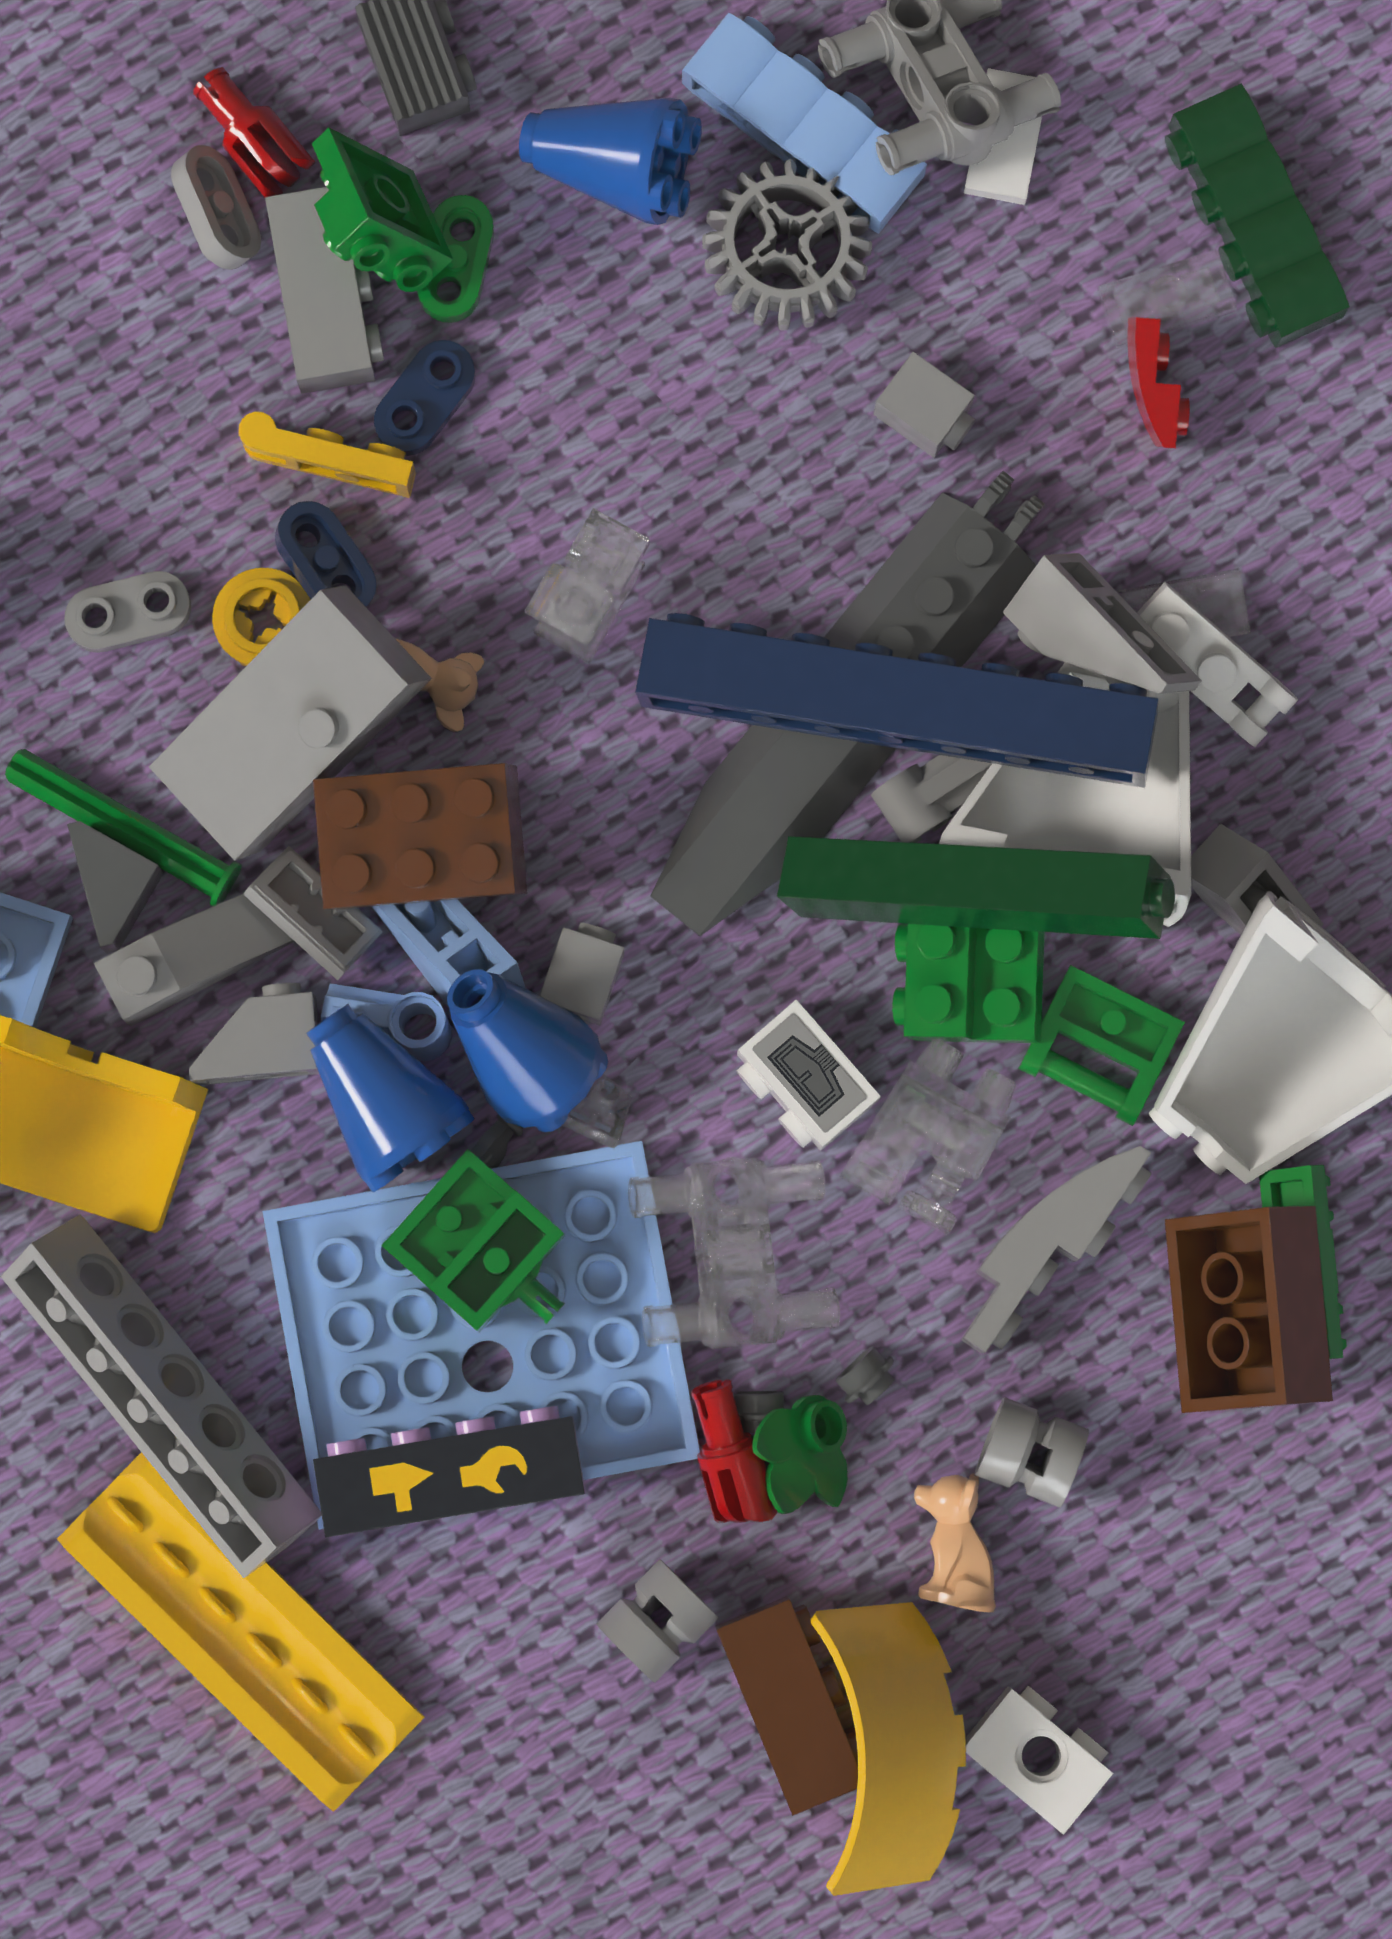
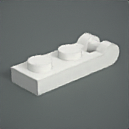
[1137,582,1298,747]

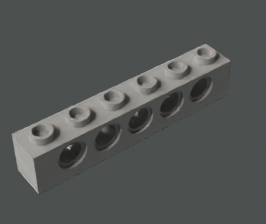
[0,1214,322,1579]

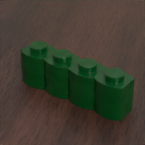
[1165,83,1350,348]

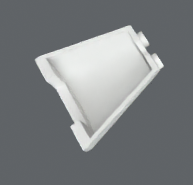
[939,662,1191,927]
[1149,891,1392,1184]

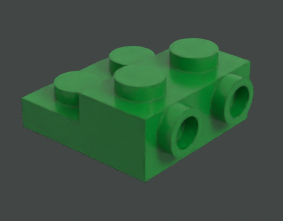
[312,127,453,292]
[892,924,1045,1043]

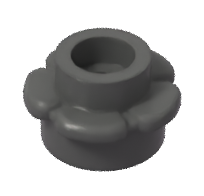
[835,1346,895,1405]
[733,1391,784,1433]

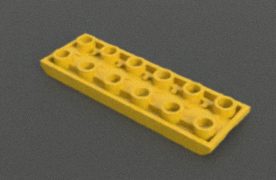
[57,1452,425,1812]

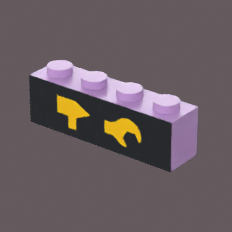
[313,1406,586,1538]

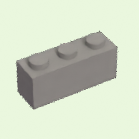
[265,187,384,394]

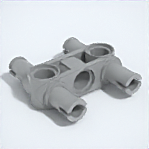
[818,0,1061,175]

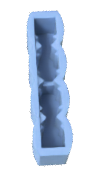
[682,13,927,234]

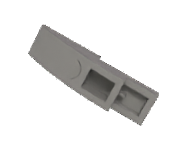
[961,1146,1152,1354]

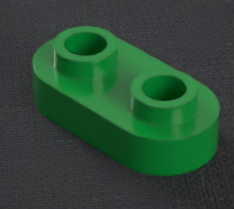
[417,195,494,323]

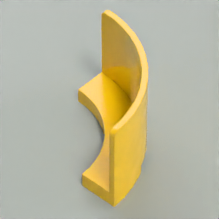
[0,1015,208,1233]
[811,1602,966,1896]

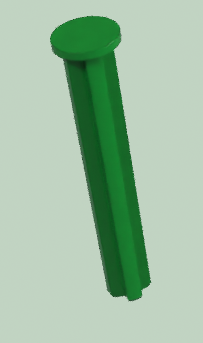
[5,749,242,906]

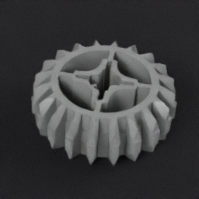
[702,159,872,331]

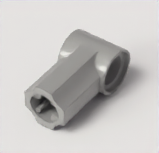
[871,755,992,843]

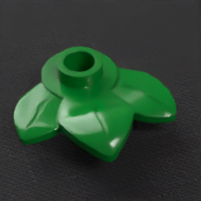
[752,1395,848,1514]

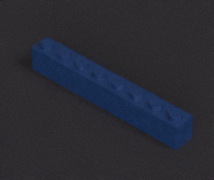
[635,613,1158,788]

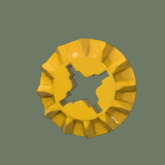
[212,568,310,666]

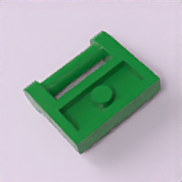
[1018,965,1185,1126]

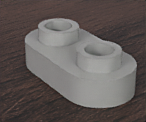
[171,145,261,270]
[64,571,191,653]

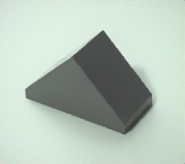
[67,821,164,954]

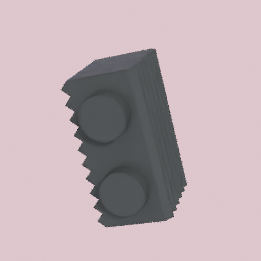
[355,0,477,136]

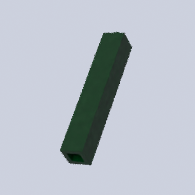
[777,836,1175,939]

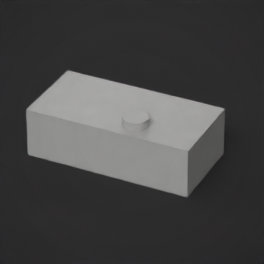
[149,585,432,861]

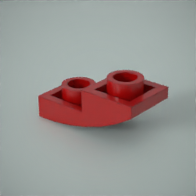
[1127,317,1190,448]

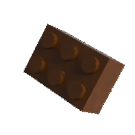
[313,763,527,909]
[1165,1206,1333,1413]
[715,1596,858,1816]

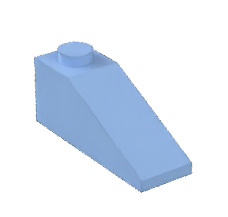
[372,900,526,1007]

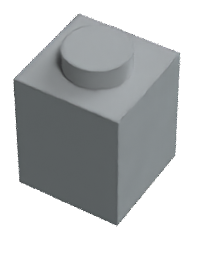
[873,352,976,458]
[540,922,624,1026]

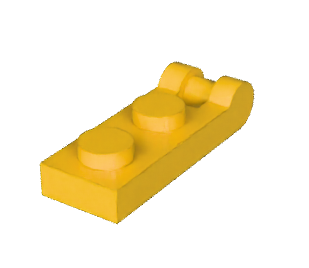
[238,412,416,498]

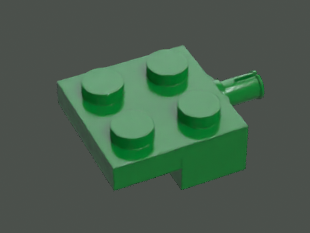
[381,1149,565,1332]

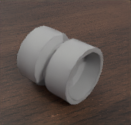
[975,1397,1089,1508]
[596,1559,719,1683]

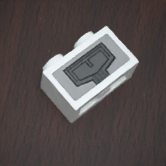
[736,1000,881,1151]

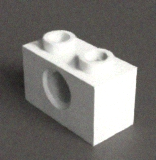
[965,1686,1113,1835]

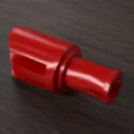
[193,67,316,197]
[691,1379,777,1523]

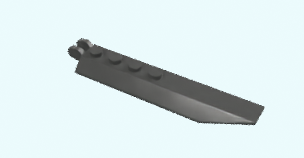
[650,471,1045,936]

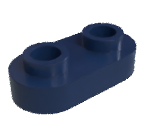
[374,340,475,456]
[275,501,377,609]

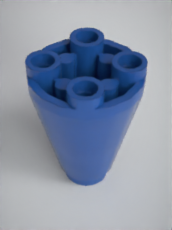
[519,98,702,225]
[447,969,608,1132]
[306,1004,475,1192]

